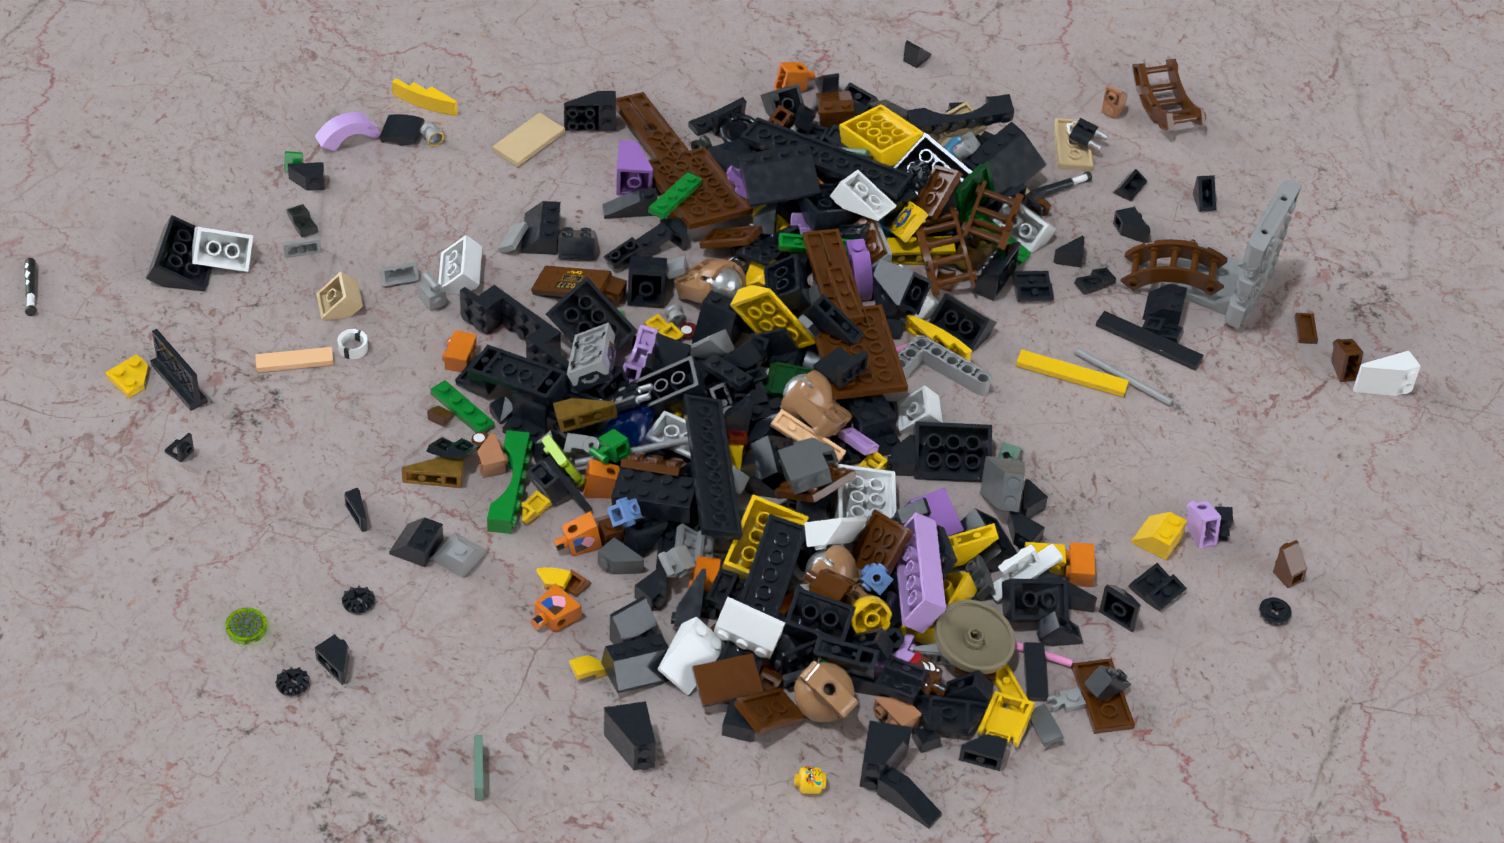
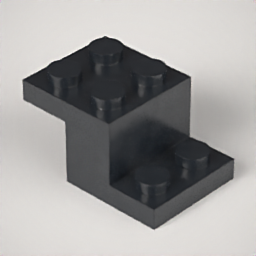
[845,394,900,456]

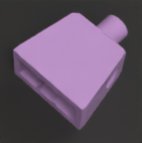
[1187,501,1221,549]

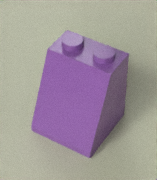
[616,140,653,195]
[905,488,964,536]

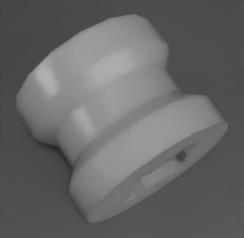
[665,304,687,328]

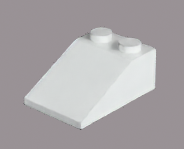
[830,170,897,221]
[1353,351,1421,396]
[658,617,725,695]

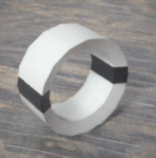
[337,329,368,360]

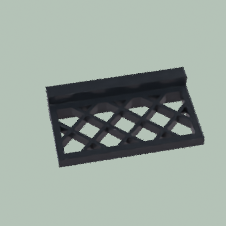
[150,329,207,411]

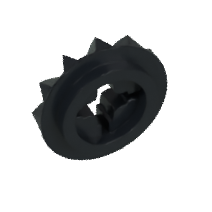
[907,160,930,189]
[342,585,375,614]
[1259,597,1292,625]
[275,666,310,696]

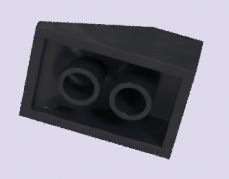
[1002,578,1069,623]

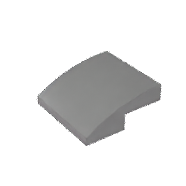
[675,523,718,564]

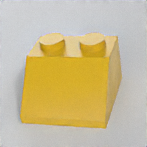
[1131,512,1188,560]

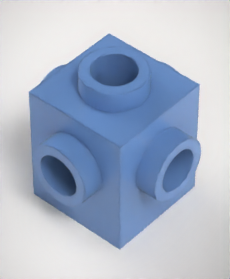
[607,497,642,528]
[859,563,894,595]

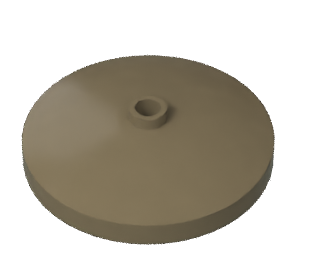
[934,600,1015,674]

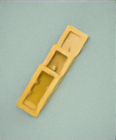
[392,78,458,116]
[905,314,972,361]

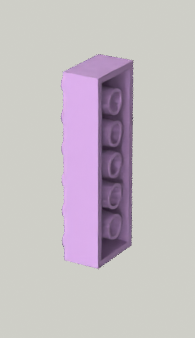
[896,512,946,633]

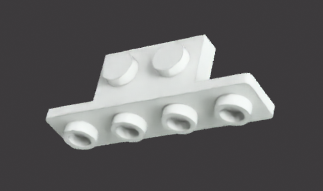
[990,544,1063,603]

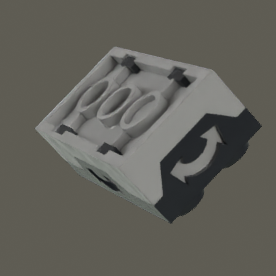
[567,323,618,392]

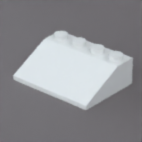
[833,464,896,542]

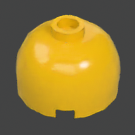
[851,595,892,633]

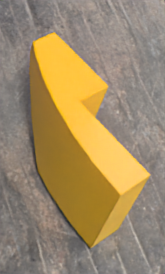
[522,490,552,525]
[536,567,571,590]
[569,655,607,680]

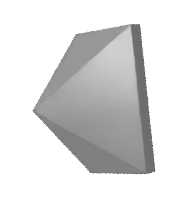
[283,237,321,258]
[380,262,419,287]

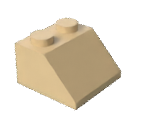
[316,271,363,321]

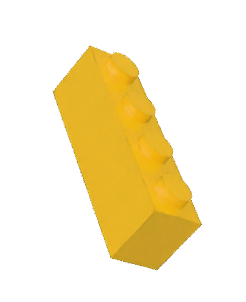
[886,236,956,265]

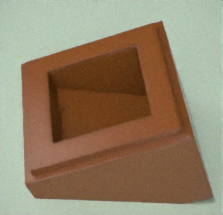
[565,569,591,597]

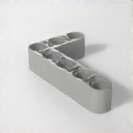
[898,335,992,396]

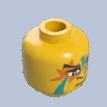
[794,766,826,794]

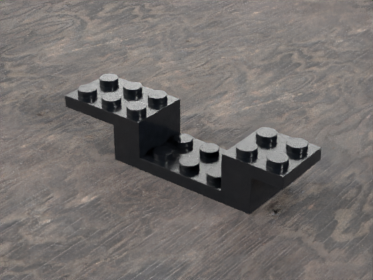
[460,285,572,386]
[455,344,604,431]

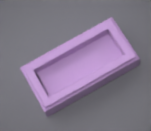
[837,427,879,456]

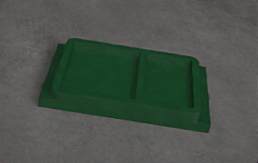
[954,161,995,222]
[764,362,815,398]

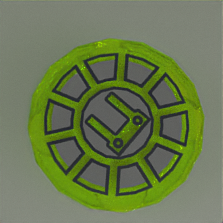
[225,607,267,645]

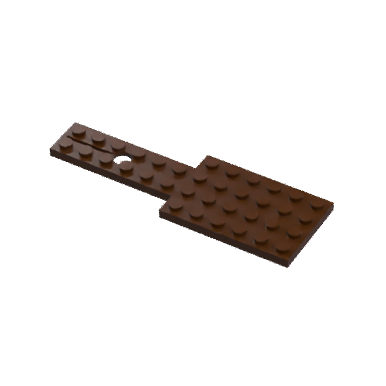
[616,92,753,230]
[802,229,908,400]

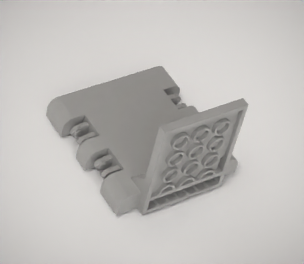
[1160,180,1302,329]

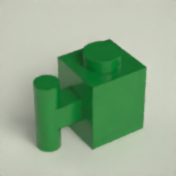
[589,429,631,464]

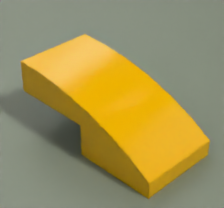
[644,314,684,340]

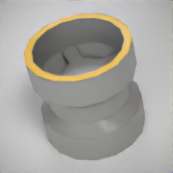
[421,122,444,146]

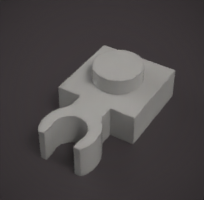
[1046,687,1086,713]

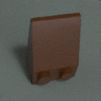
[816,91,854,128]

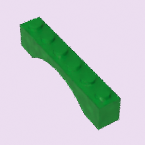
[487,430,533,534]

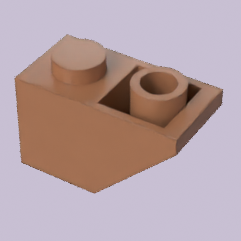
[1101,85,1128,119]
[477,432,508,478]
[873,697,921,731]

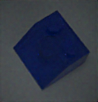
[604,406,656,446]

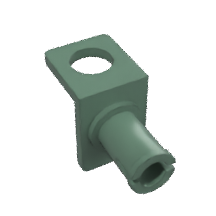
[998,442,1022,460]

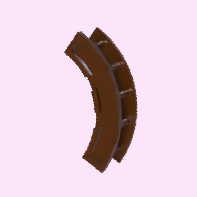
[1132,58,1206,131]
[961,181,1024,251]
[914,206,977,296]
[1120,239,1228,296]

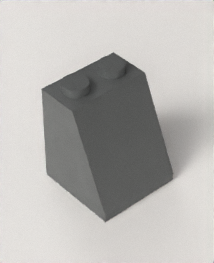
[778,438,832,495]
[980,456,1025,512]

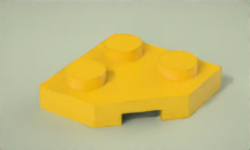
[105,354,149,399]

